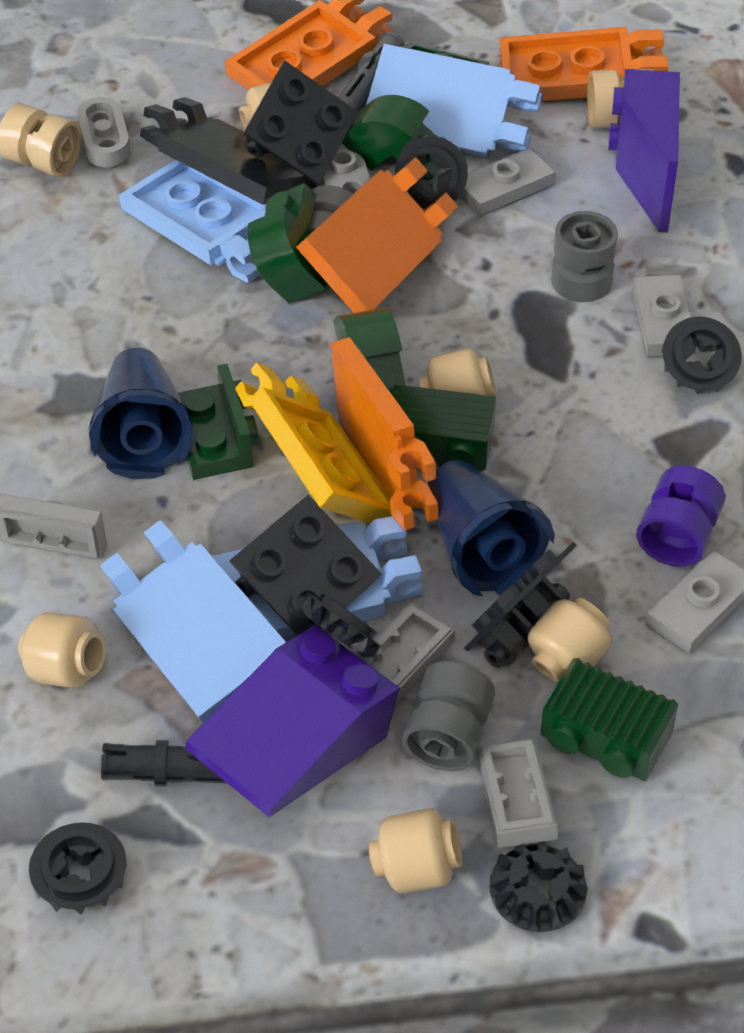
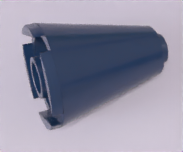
[89,348,193,479]
[428,460,555,596]

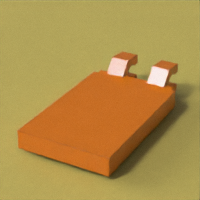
[224,0,393,90]
[500,26,668,101]
[296,157,458,313]
[331,337,439,531]

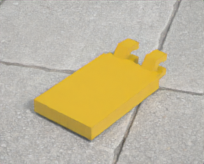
[235,362,391,523]

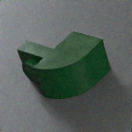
[342,95,440,180]
[247,183,327,303]
[333,307,406,394]

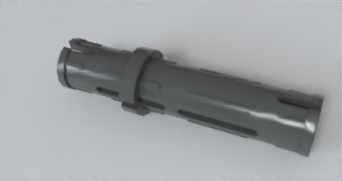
[338,32,405,112]

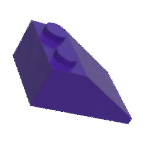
[608,69,680,233]
[185,625,400,818]

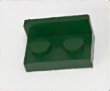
[178,363,259,480]

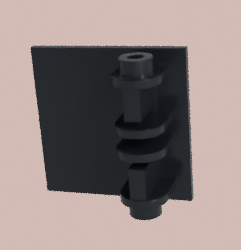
[243,60,358,185]
[229,494,382,636]
[464,542,577,668]

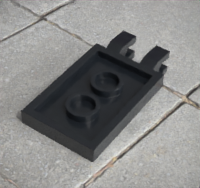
[140,97,318,205]

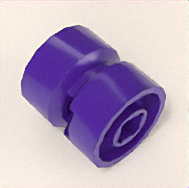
[636,466,726,567]

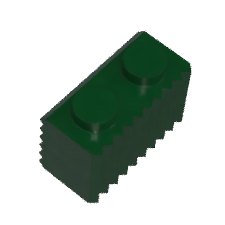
[392,384,496,471]
[540,658,678,782]

